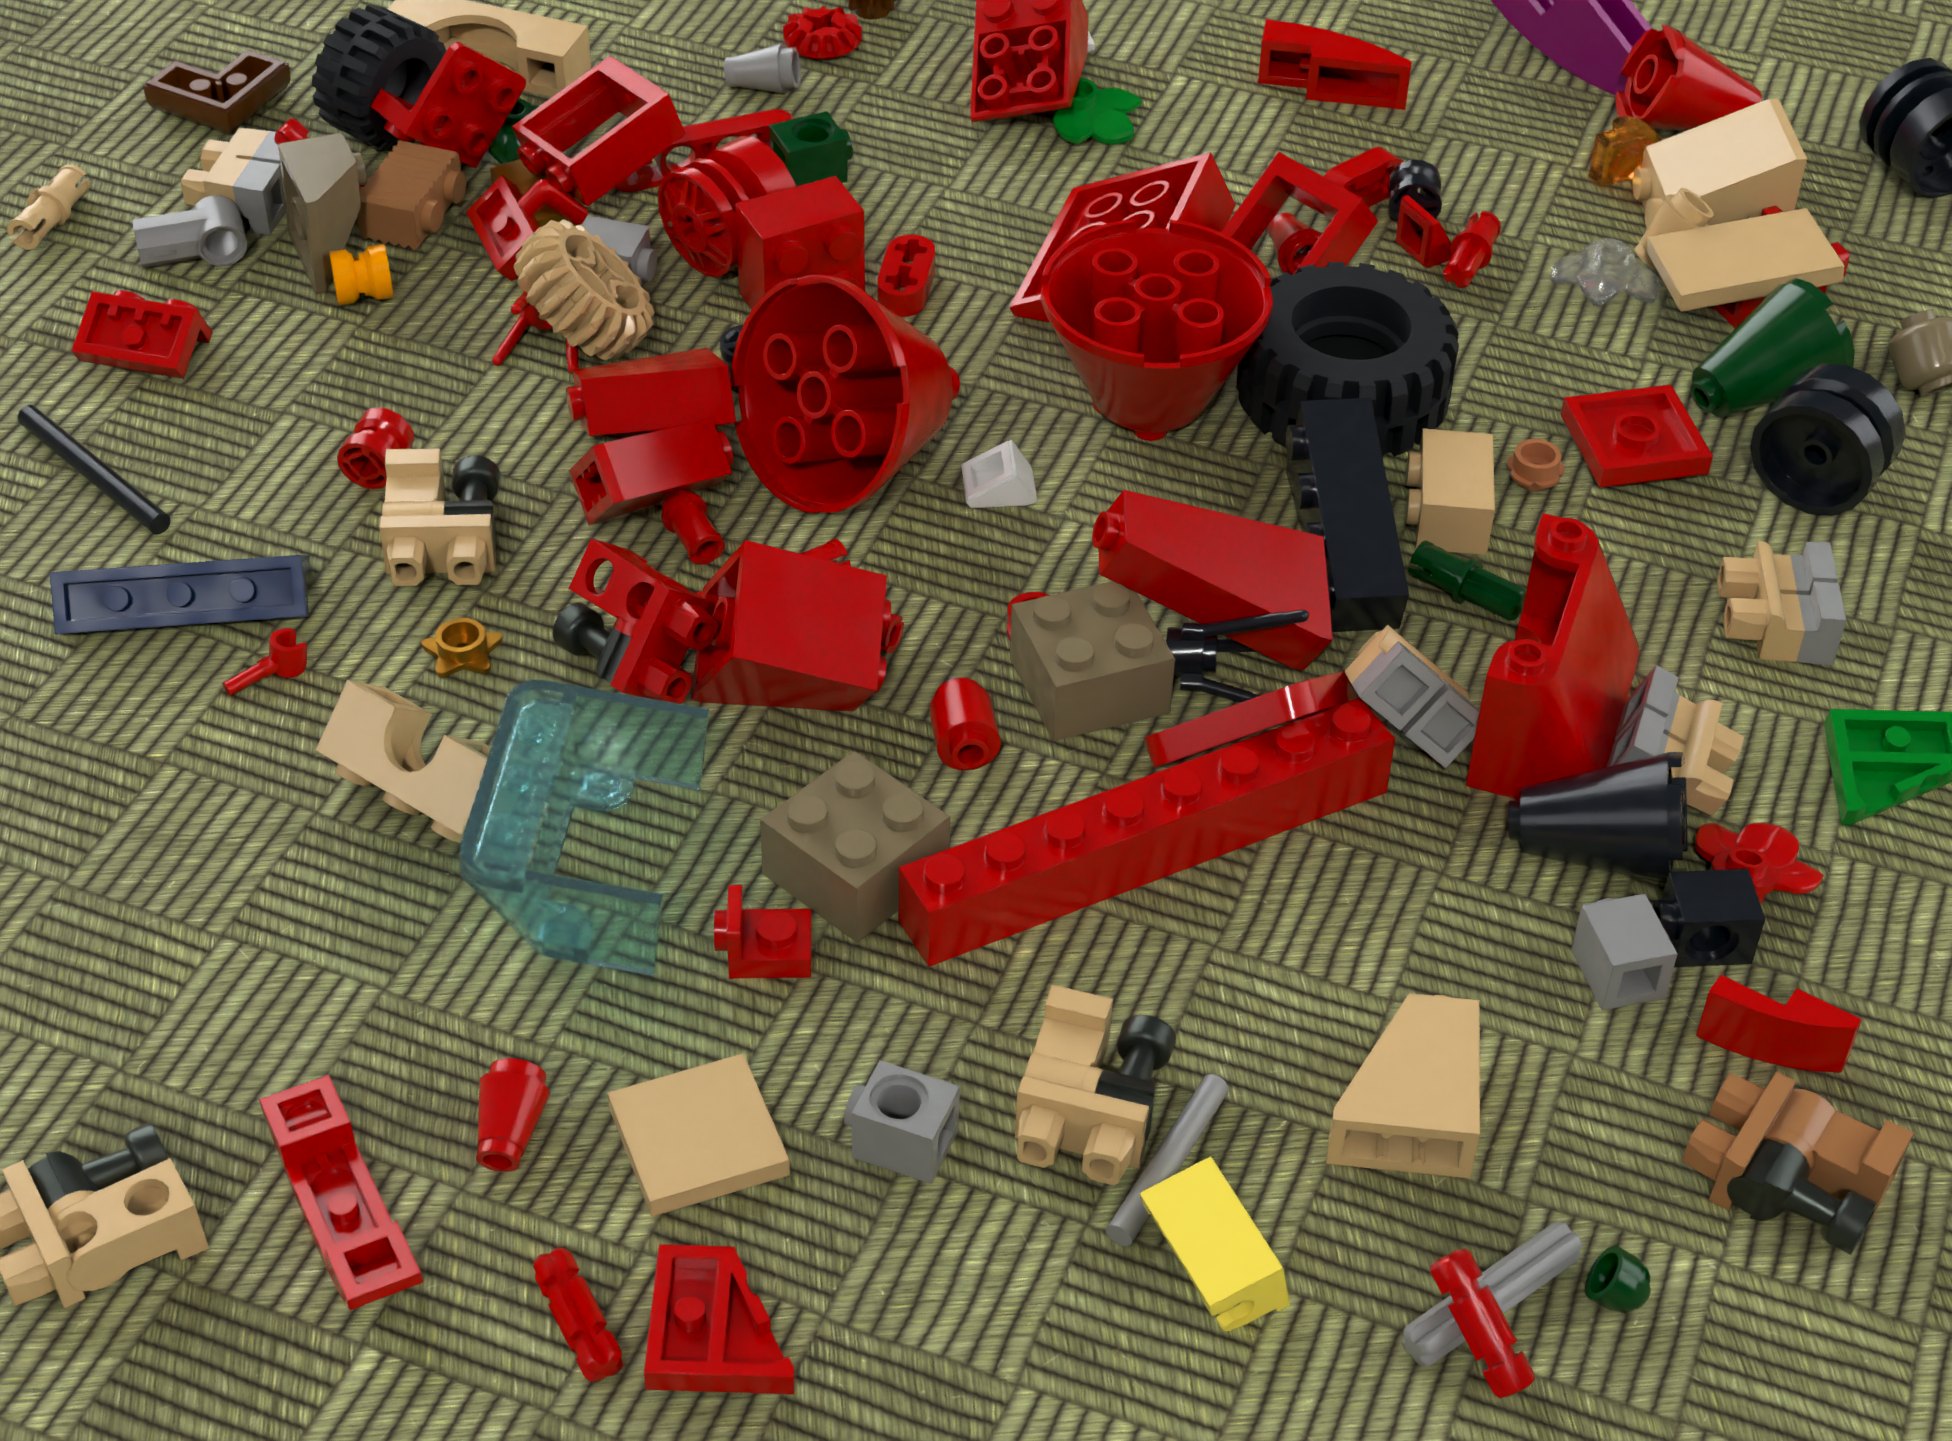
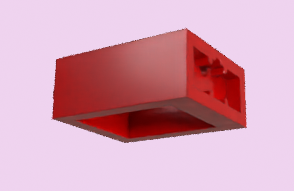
[512,55,686,207]
[1221,152,1378,275]

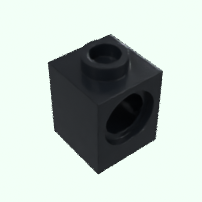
[1652,869,1765,967]

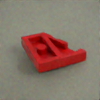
[644,1244,795,1394]

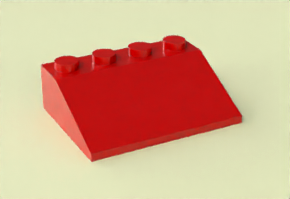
[1010,152,1236,322]

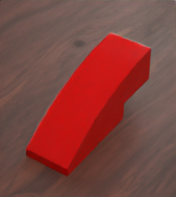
[1258,19,1412,110]

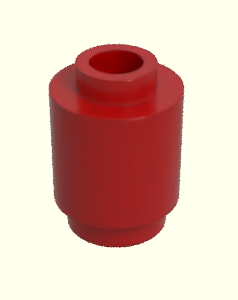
[929,678,1001,770]

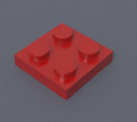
[1561,385,1713,488]

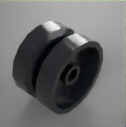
[1750,364,1906,516]

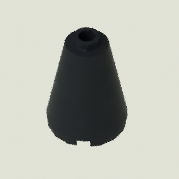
[1508,752,1688,883]

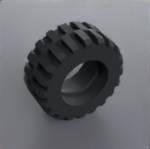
[1236,262,1459,457]

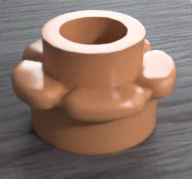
[1507,439,1565,492]

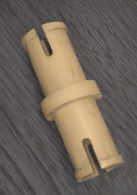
[7,164,90,250]

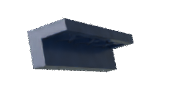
[49,554,311,634]

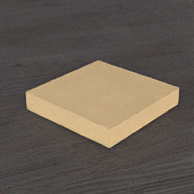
[607,1053,790,1217]

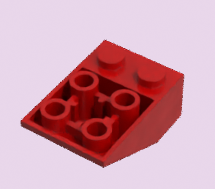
[970,0,1089,122]

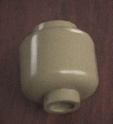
[1888,309,1952,397]

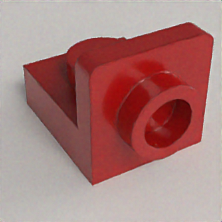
[714,885,812,979]

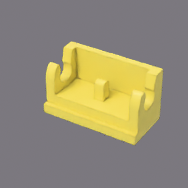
[1140,1156,1290,1331]

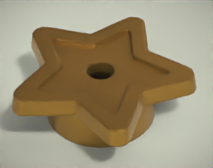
[421,618,502,678]

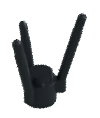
[1166,609,1309,703]

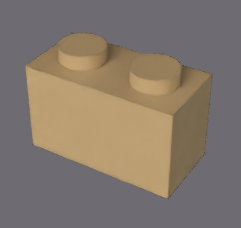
[1405,428,1495,555]

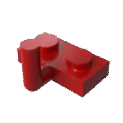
[466,175,588,281]

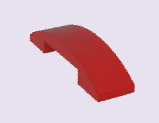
[259,1075,423,1310]

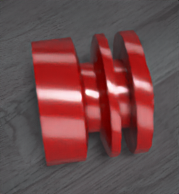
[657,136,796,278]

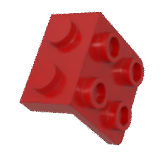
[371,42,526,168]

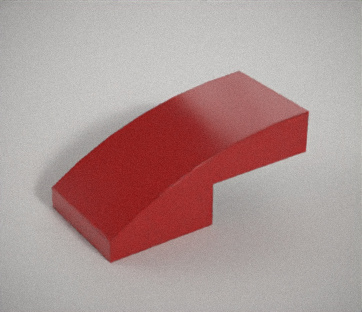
[1696,974,1862,1073]

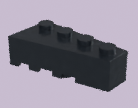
[1286,397,1409,632]

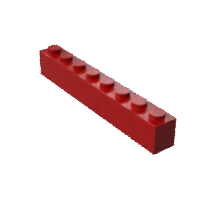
[898,698,1395,967]

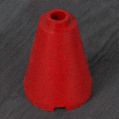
[1615,25,1762,131]

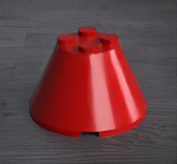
[1041,219,1273,441]
[730,274,960,513]

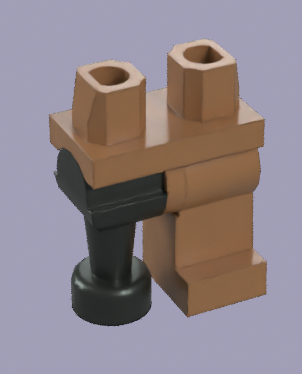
[1681,1071,1914,1255]

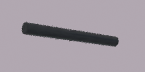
[17,405,171,535]

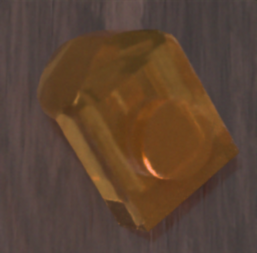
[1588,115,1662,188]

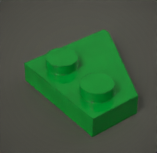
[1824,709,1952,825]

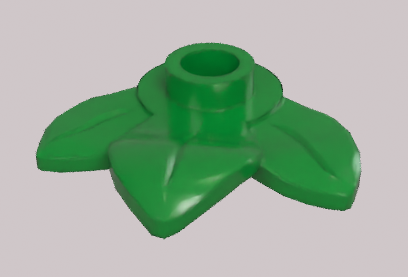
[1053,78,1142,145]

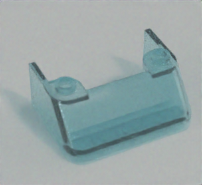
[459,680,709,976]

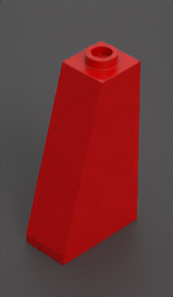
[1092,490,1333,671]

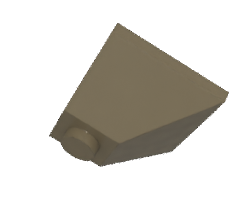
[278,133,367,294]

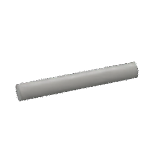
[1106,1074,1229,1247]

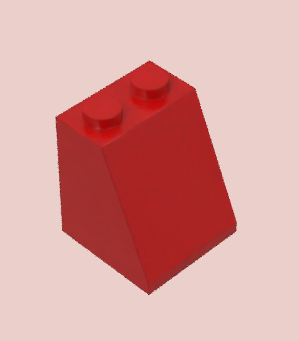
[691,540,891,712]

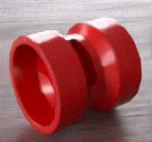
[337,407,415,489]

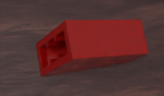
[566,348,736,436]
[569,418,733,526]

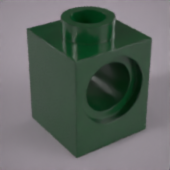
[769,111,853,187]

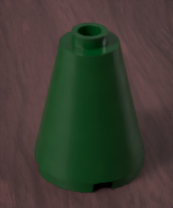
[1690,278,1855,418]

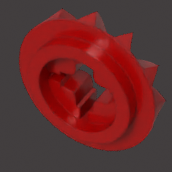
[783,5,862,59]

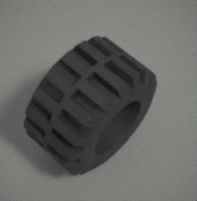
[312,5,447,151]

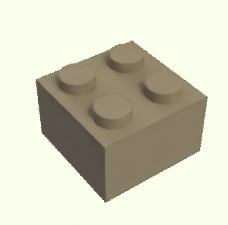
[1010,581,1175,741]
[760,750,950,943]

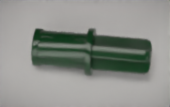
[1408,540,1526,620]

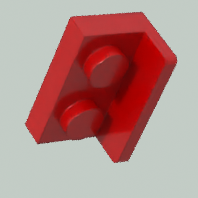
[71,290,213,379]

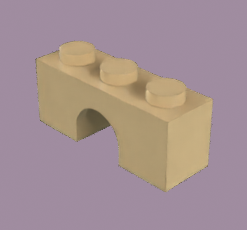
[316,680,529,844]

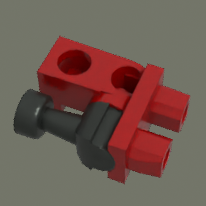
[553,538,719,704]

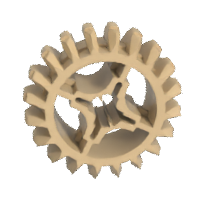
[513,220,655,361]

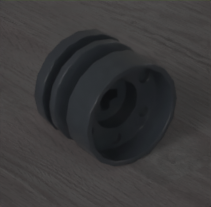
[1859,58,1952,199]

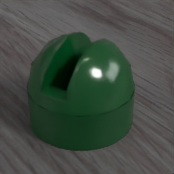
[1585,1246,1651,1313]

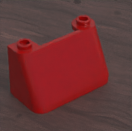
[1466,513,1639,800]

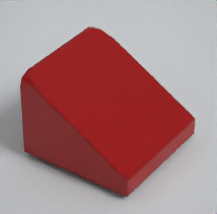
[1395,195,1451,269]

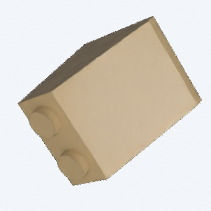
[1633,99,1807,228]

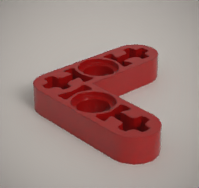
[1144,670,1360,768]

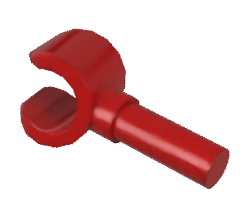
[222,628,307,696]

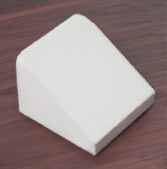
[961,440,1037,508]

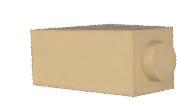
[1326,993,1480,1178]

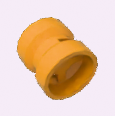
[329,244,394,306]

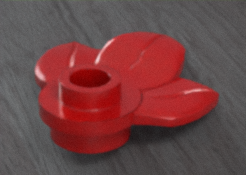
[1694,822,1824,903]

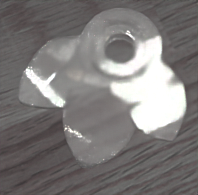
[1550,238,1660,307]

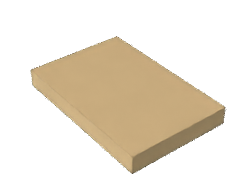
[1647,208,1844,312]

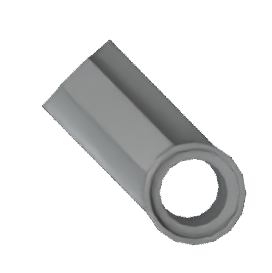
[132,195,247,268]

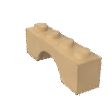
[388,0,591,97]

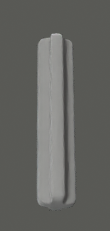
[1401,1222,1583,1366]

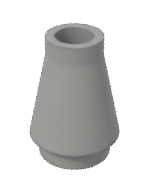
[724,43,801,94]

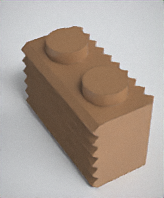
[357,140,466,251]

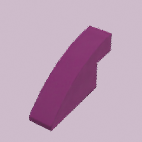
[1491,0,1652,96]

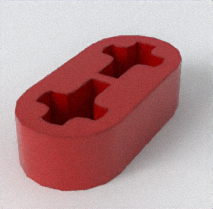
[1323,147,1403,207]
[877,234,935,317]

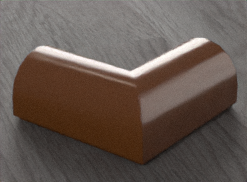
[143,50,290,134]

